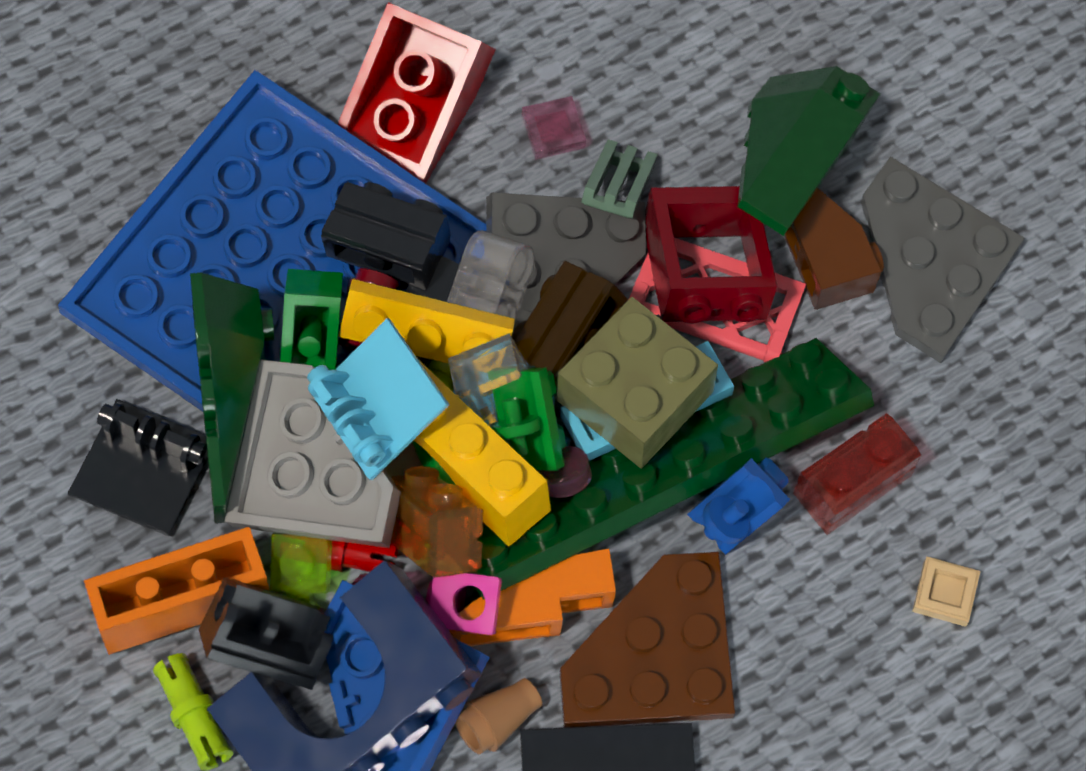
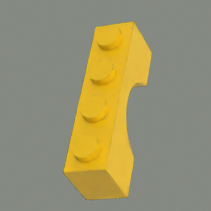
[413,359,551,547]

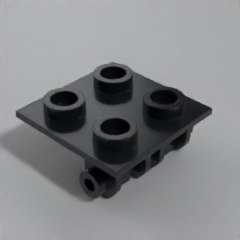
[67,399,208,536]

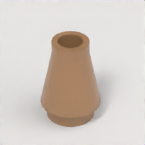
[455,678,542,754]

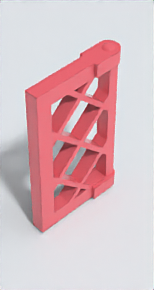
[628,238,806,362]

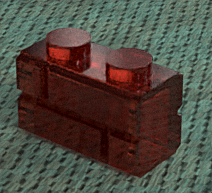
[793,413,921,535]

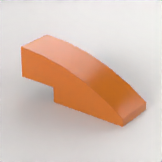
[448,549,616,646]

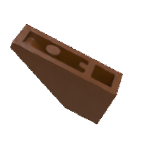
[784,188,884,310]

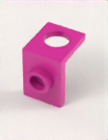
[426,569,502,635]

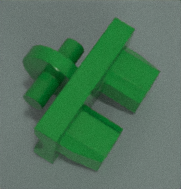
[490,367,566,471]

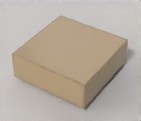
[912,556,980,627]

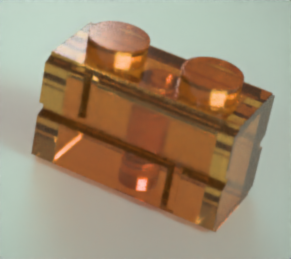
[390,466,483,578]

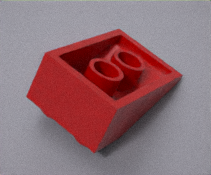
[337,2,496,184]

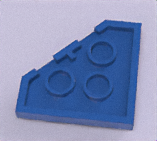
[325,580,490,771]

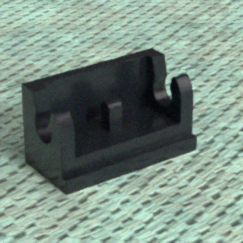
[198,577,333,690]

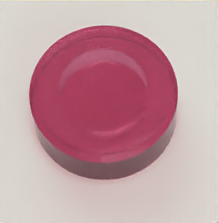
[536,446,592,498]

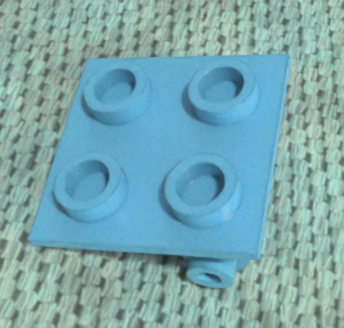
[307,318,449,480]

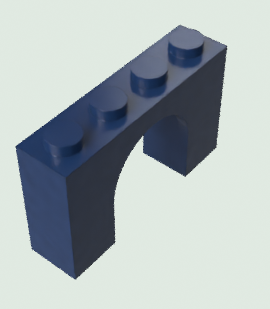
[207,560,482,771]

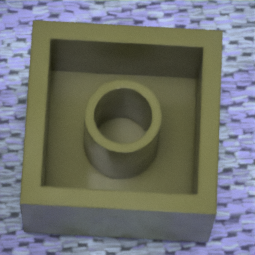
[557,297,718,469]

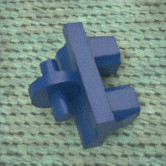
[687,458,790,555]

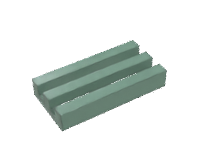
[581,139,658,218]

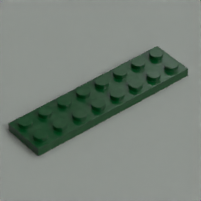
[434,338,874,600]

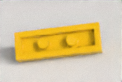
[338,279,515,374]

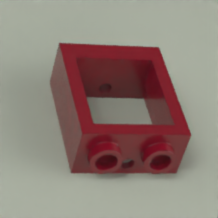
[645,186,778,324]

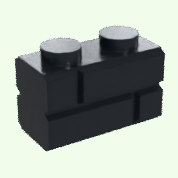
[321,182,451,290]

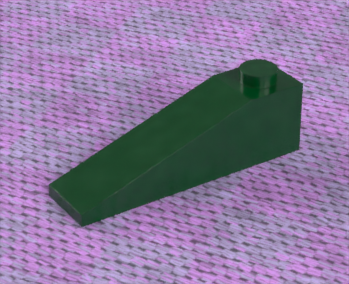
[737,66,881,236]
[190,272,274,524]

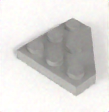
[225,360,401,548]

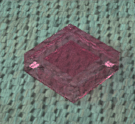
[521,96,586,160]

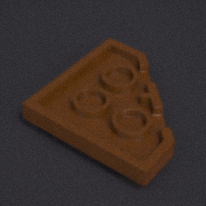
[559,552,735,728]

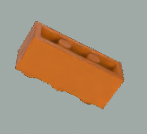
[84,527,270,655]

